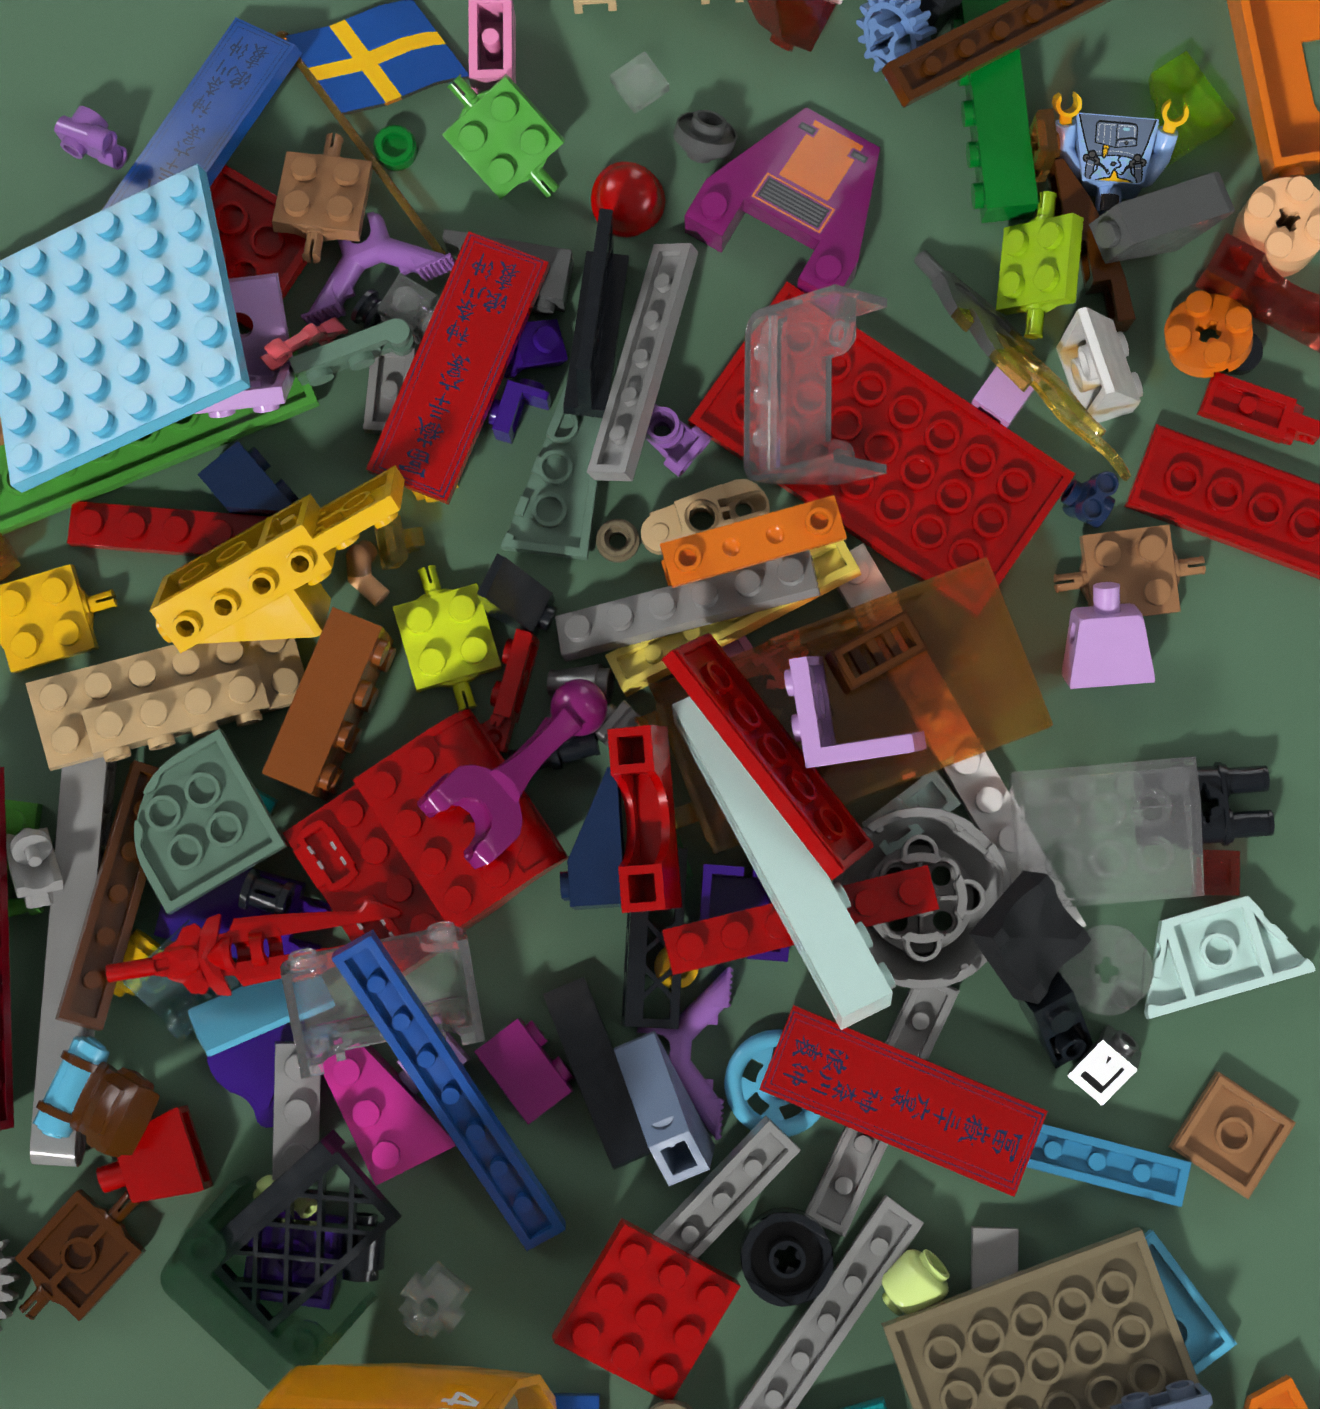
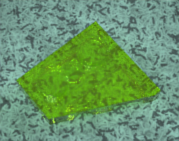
[1148,50,1236,167]

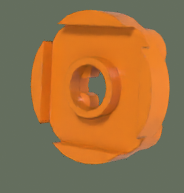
[1164,291,1253,378]

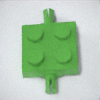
[442,74,565,200]

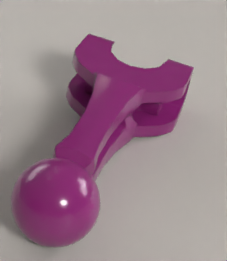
[417,679,608,869]

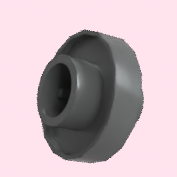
[673,110,738,163]

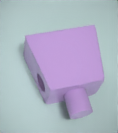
[1062,582,1155,689]

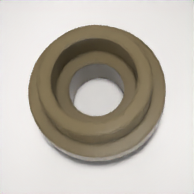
[596,519,640,563]

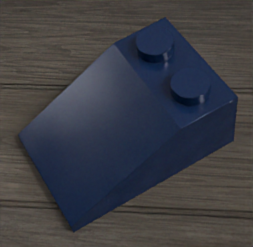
[560,767,624,910]

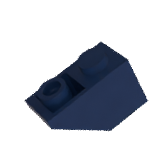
[197,441,299,516]

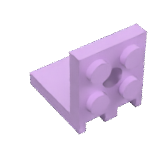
[195,273,296,418]
[784,656,927,768]

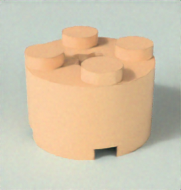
[1232,176,1320,278]

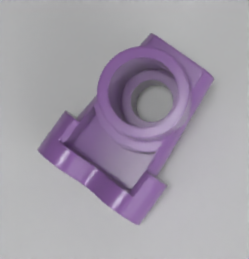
[54,106,127,170]
[645,404,712,477]

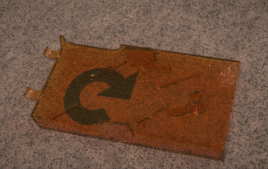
[634,557,1053,854]

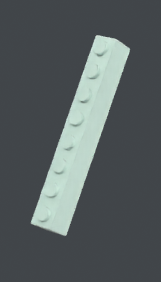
[672,696,896,1030]

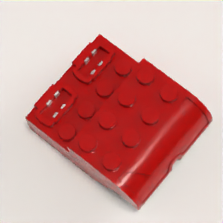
[283,709,569,973]

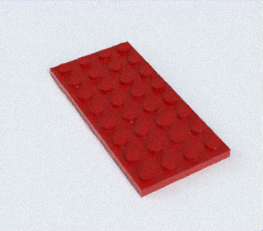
[688,281,1075,619]

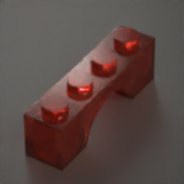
[1195,233,1320,353]

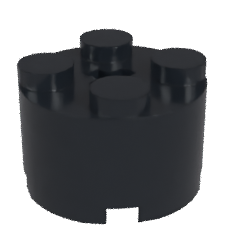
[740,1207,833,1307]

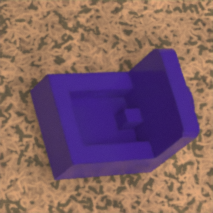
[504,319,568,378]
[488,378,552,444]

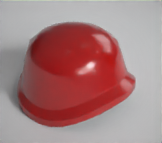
[591,161,665,238]

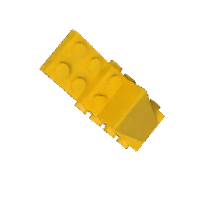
[149,465,405,653]

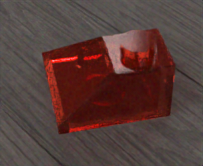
[747,0,835,52]

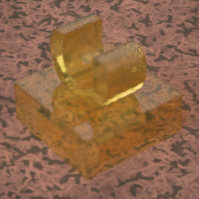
[374,515,425,570]

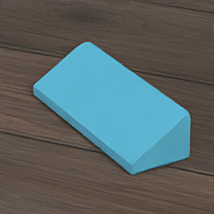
[188,968,335,1057]

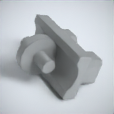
[6,827,64,909]

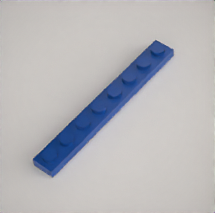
[331,929,566,1251]

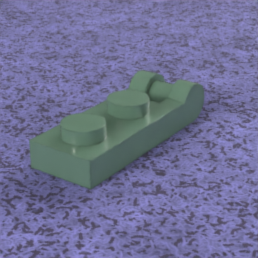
[289,318,415,386]

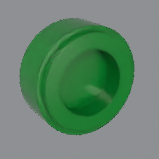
[373,125,418,171]

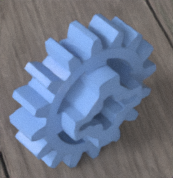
[856,0,937,81]

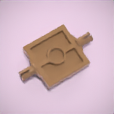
[272,133,373,263]
[1054,524,1206,617]

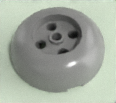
[832,807,1012,989]

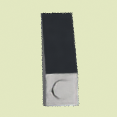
[477,553,558,637]

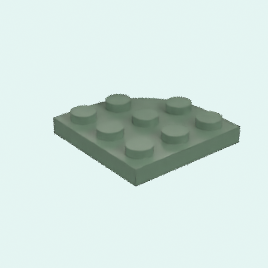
[134,729,288,914]

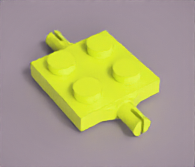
[393,565,501,712]

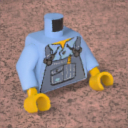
[1052,91,1189,216]

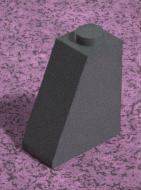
[1089,172,1235,264]

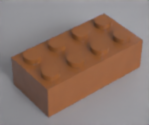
[262,607,396,801]

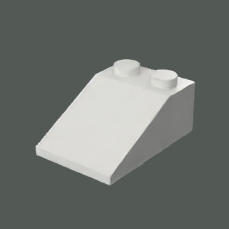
[1056,307,1143,428]

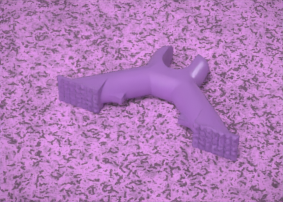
[301,212,456,326]
[637,967,734,1140]

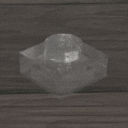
[610,51,669,114]

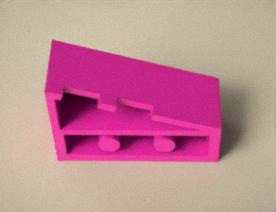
[317,1040,456,1186]

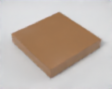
[1168,1072,1296,1199]

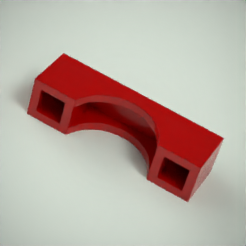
[607,725,682,913]

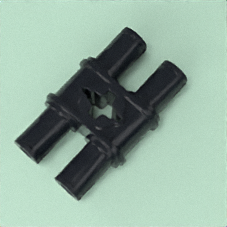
[1130,762,1275,849]

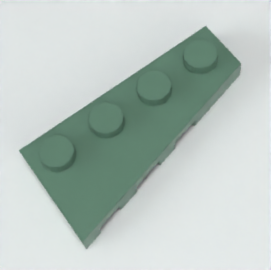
[500,382,602,560]

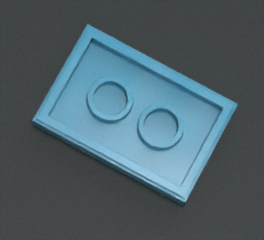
[1144,1229,1237,1375]

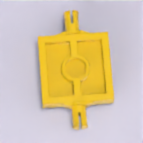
[0,564,118,673]

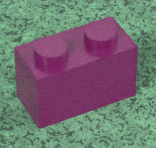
[474,1018,575,1125]

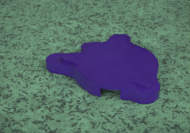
[207,1023,331,1128]

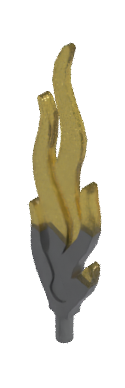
[914,250,1131,481]

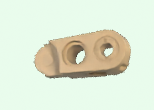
[641,479,770,556]

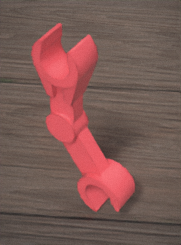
[260,317,348,371]

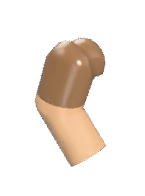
[346,540,390,607]

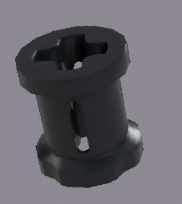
[238,869,296,914]

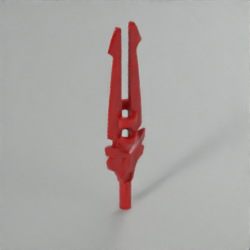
[106,899,405,996]

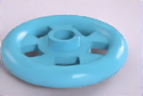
[724,1029,821,1137]

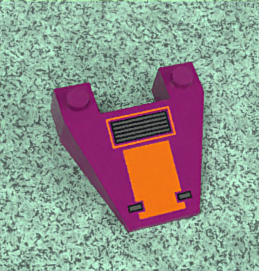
[685,107,880,312]

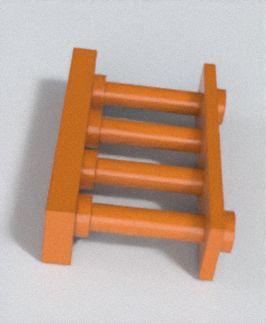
[660,495,847,588]

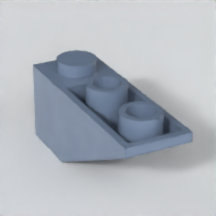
[614,1031,715,1186]

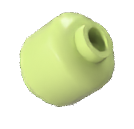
[882,1249,950,1316]

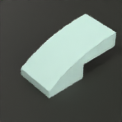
[862,768,962,856]

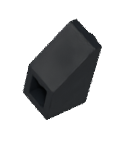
[1017,971,1094,1069]

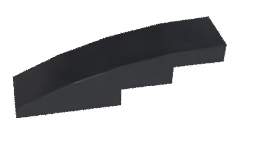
[543,977,652,1170]

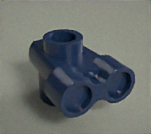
[1061,471,1119,528]

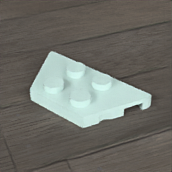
[1144,896,1316,1019]

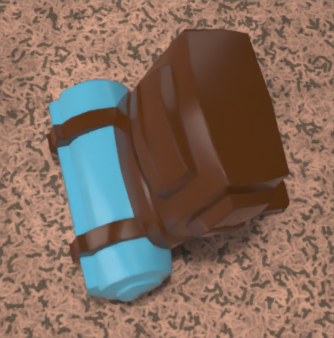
[32,1036,160,1157]

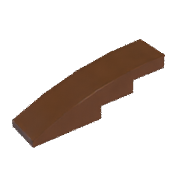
[1047,159,1136,332]

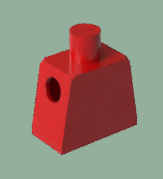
[96,1105,214,1203]

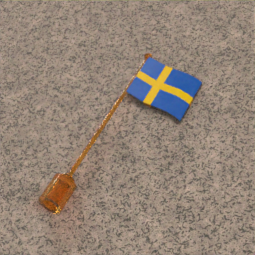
[275,0,469,273]

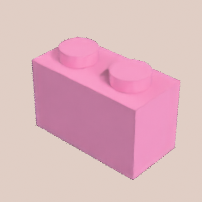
[468,0,516,94]

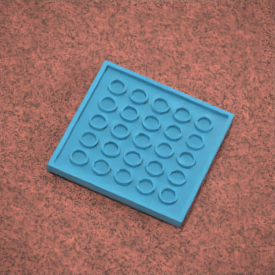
[0,164,251,493]

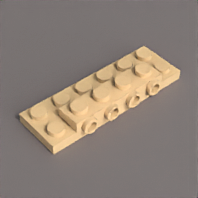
[25,638,304,771]

